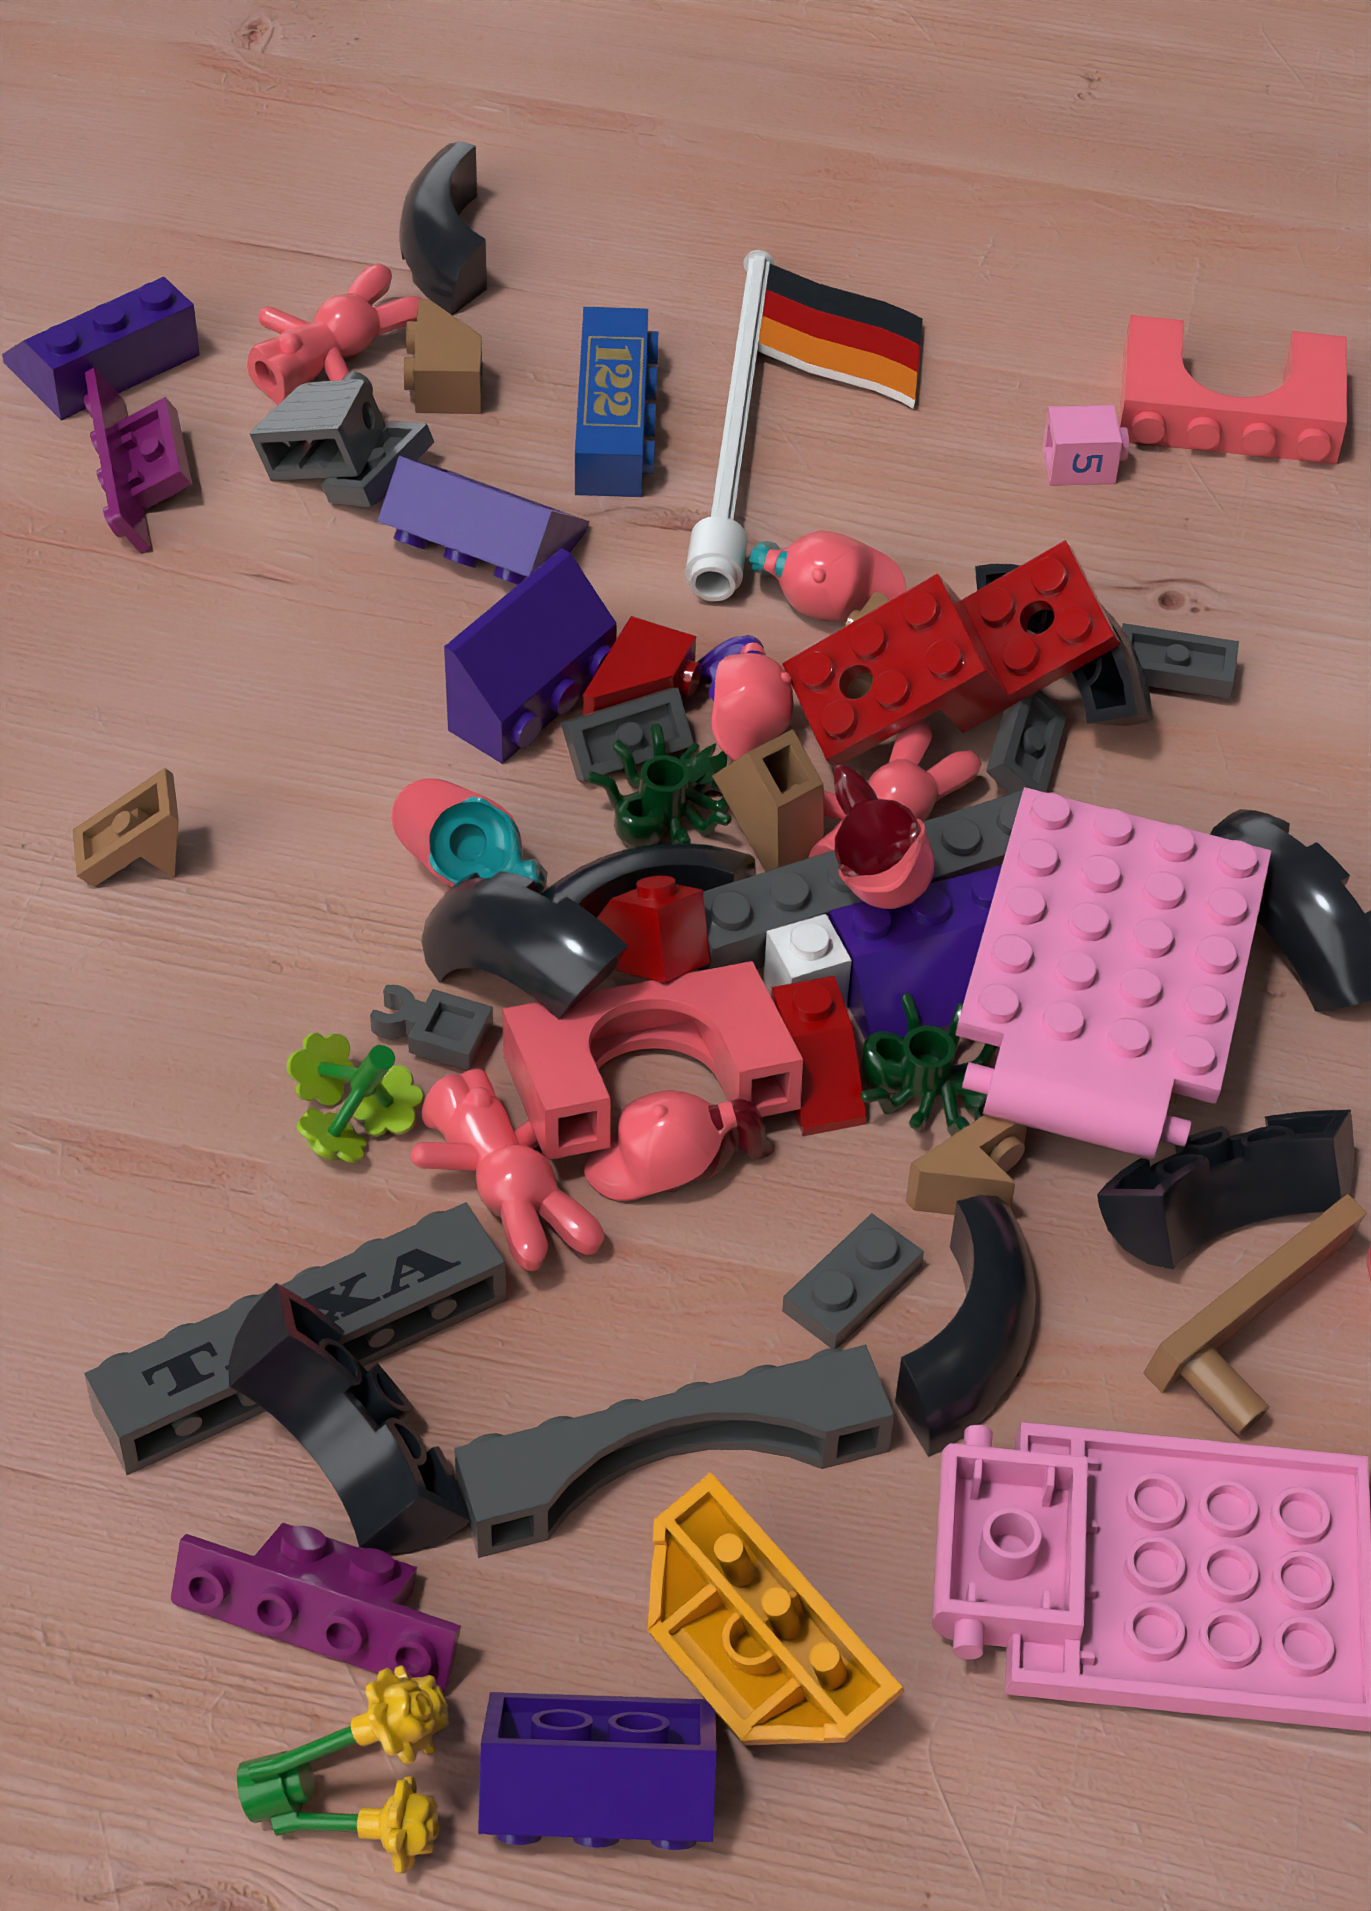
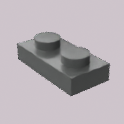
[321,421,435,508]
[1122,623,1239,699]
[561,688,694,781]
[986,690,1067,794]
[782,1213,924,1348]

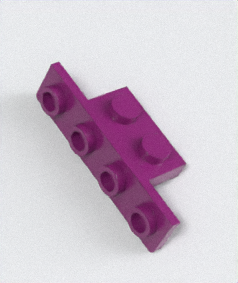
[84,367,192,554]
[171,1522,461,1692]

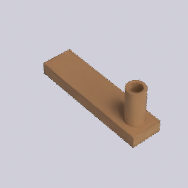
[1143,1194,1367,1435]

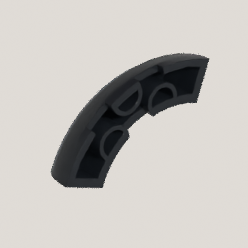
[399,141,487,315]
[975,564,1153,726]
[1210,809,1371,1011]
[540,843,756,918]
[421,871,628,1020]
[1097,1109,1354,1270]
[895,1195,1036,1457]
[229,1283,471,1553]

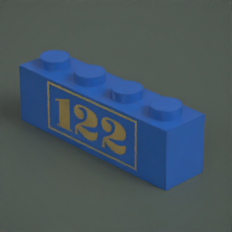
[575,307,659,497]

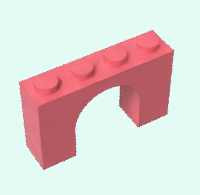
[1119,315,1347,464]
[502,961,803,1160]

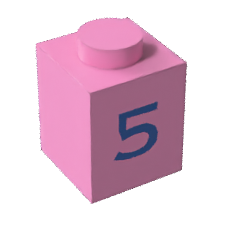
[1042,405,1129,486]

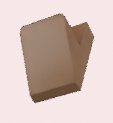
[73,768,179,887]
[905,1115,1027,1215]

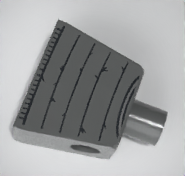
[249,372,384,481]

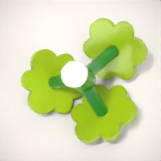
[287,1033,425,1164]

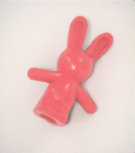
[247,263,422,404]
[808,719,982,858]
[410,1069,605,1271]

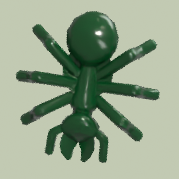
[587,724,732,847]
[860,993,998,1136]

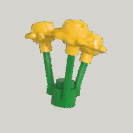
[237,1665,450,1874]

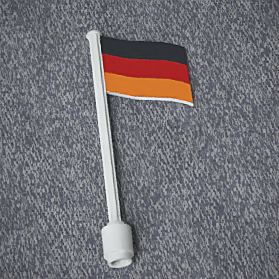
[685,250,923,601]

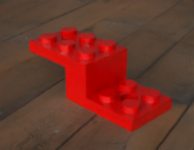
[782,540,1121,768]

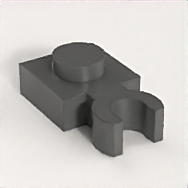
[370,985,493,1070]

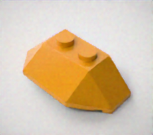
[647,1472,905,1745]

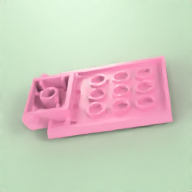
[955,787,1271,1160]
[932,1422,1371,1732]

